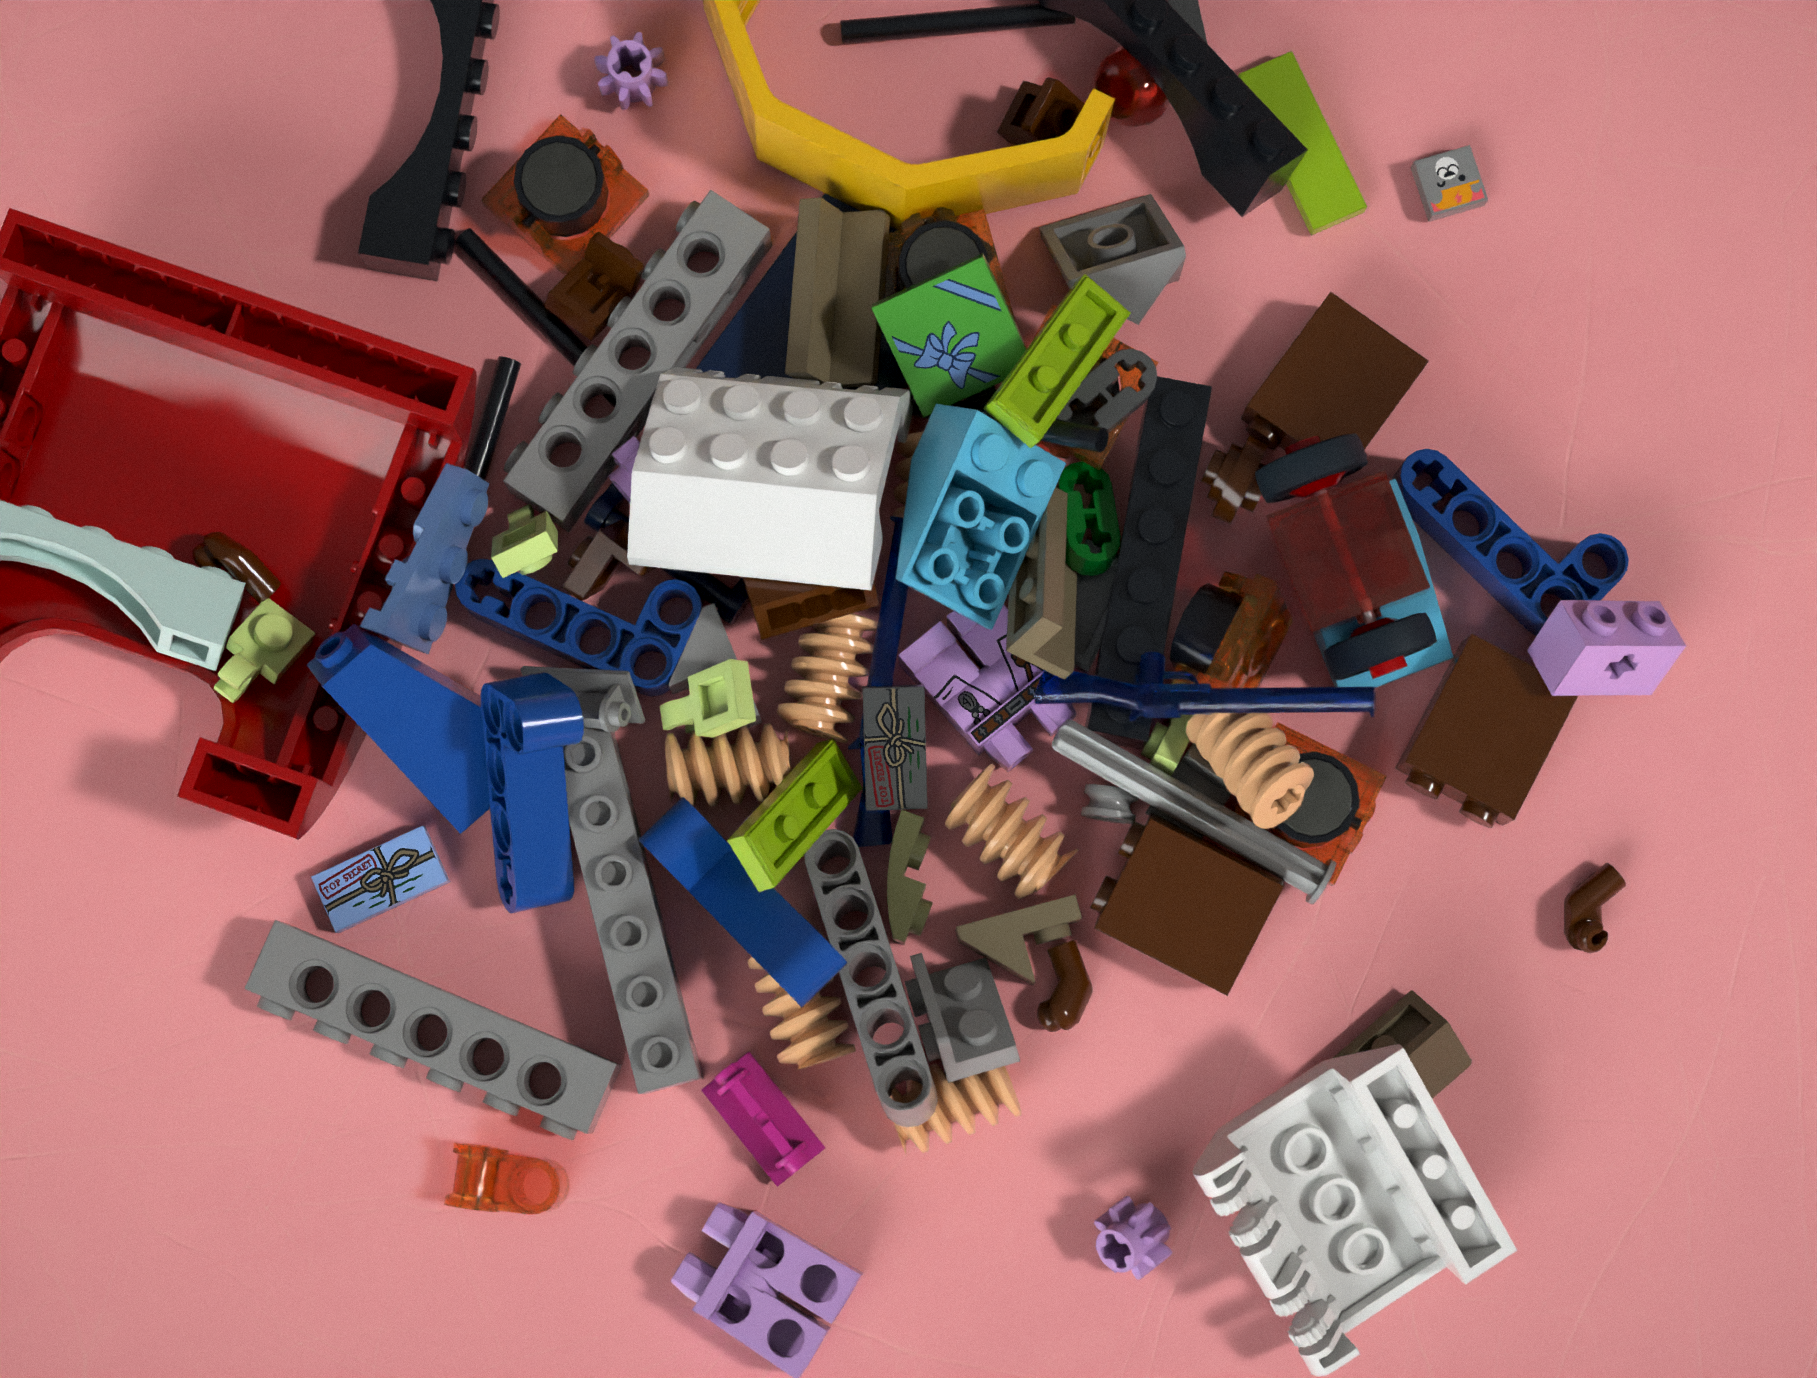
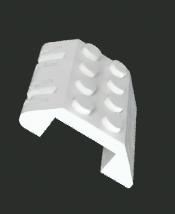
[627,367,913,590]
[1192,1044,1517,1377]

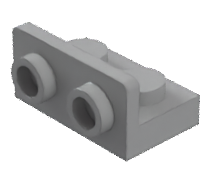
[904,953,1020,1083]

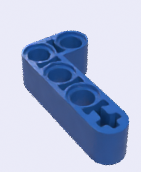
[1392,449,1629,636]
[455,559,704,697]
[481,672,584,913]
[638,796,847,1008]

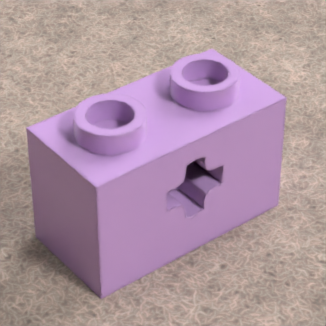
[1527,600,1686,696]

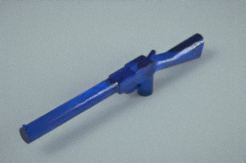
[848,516,909,847]
[1035,652,1376,721]

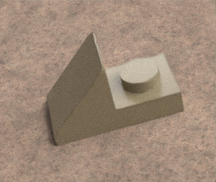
[955,894,1082,985]

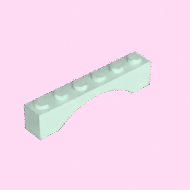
[0,500,246,671]

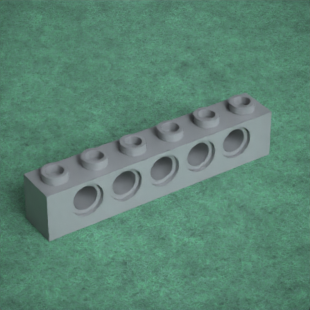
[503,190,772,532]
[563,728,704,1094]
[244,920,622,1140]

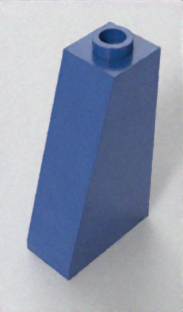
[306,623,490,834]

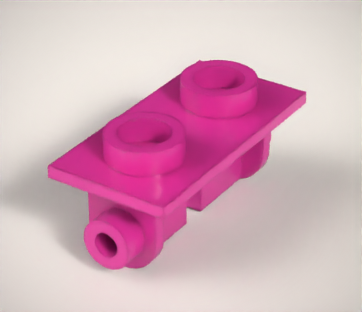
[701,1051,826,1187]

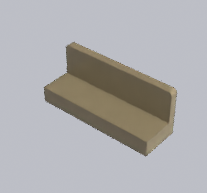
[785,197,890,388]
[1006,487,1077,679]
[1333,990,1472,1099]

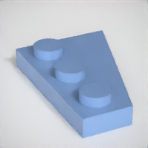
[359,463,490,654]

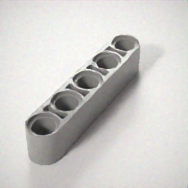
[804,829,938,1127]

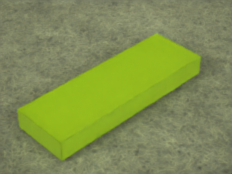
[1238,51,1367,236]
[983,274,1131,448]
[727,738,863,892]

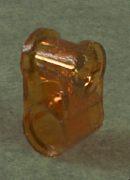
[444,1142,570,1215]

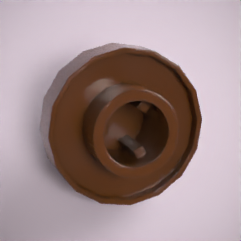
[1201,435,1268,524]

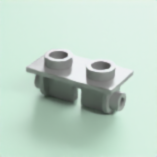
[521,666,645,732]

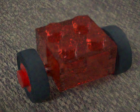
[1255,434,1437,680]

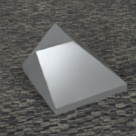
[1039,194,1186,325]

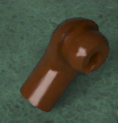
[192,532,281,603]
[1564,863,1626,953]
[1037,940,1093,1032]

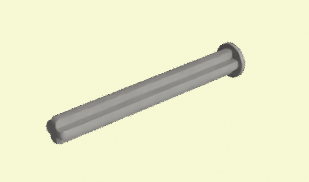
[1052,720,1336,905]

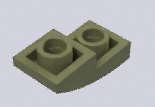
[887,809,933,945]

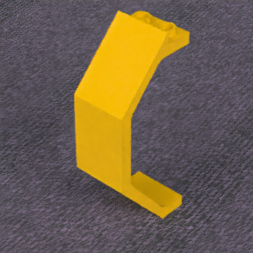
[703,0,1115,232]

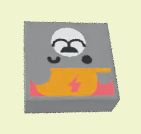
[1411,145,1488,222]

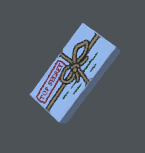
[311,826,450,933]

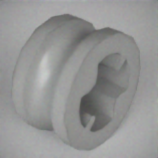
[1081,784,1138,824]

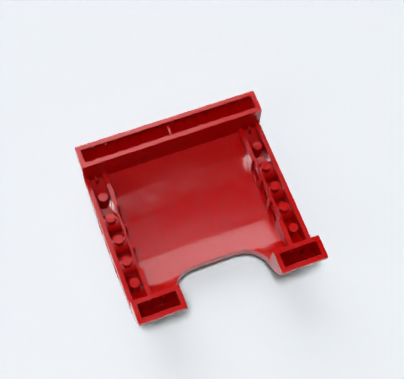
[0,208,477,840]

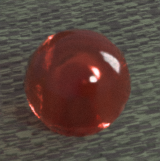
[1094,46,1170,127]

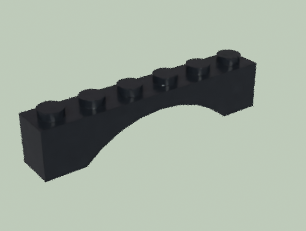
[358,0,500,281]
[1038,0,1308,217]
[1085,376,1212,750]

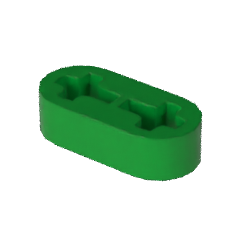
[1056,461,1121,576]

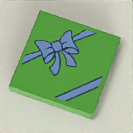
[871,253,1027,417]

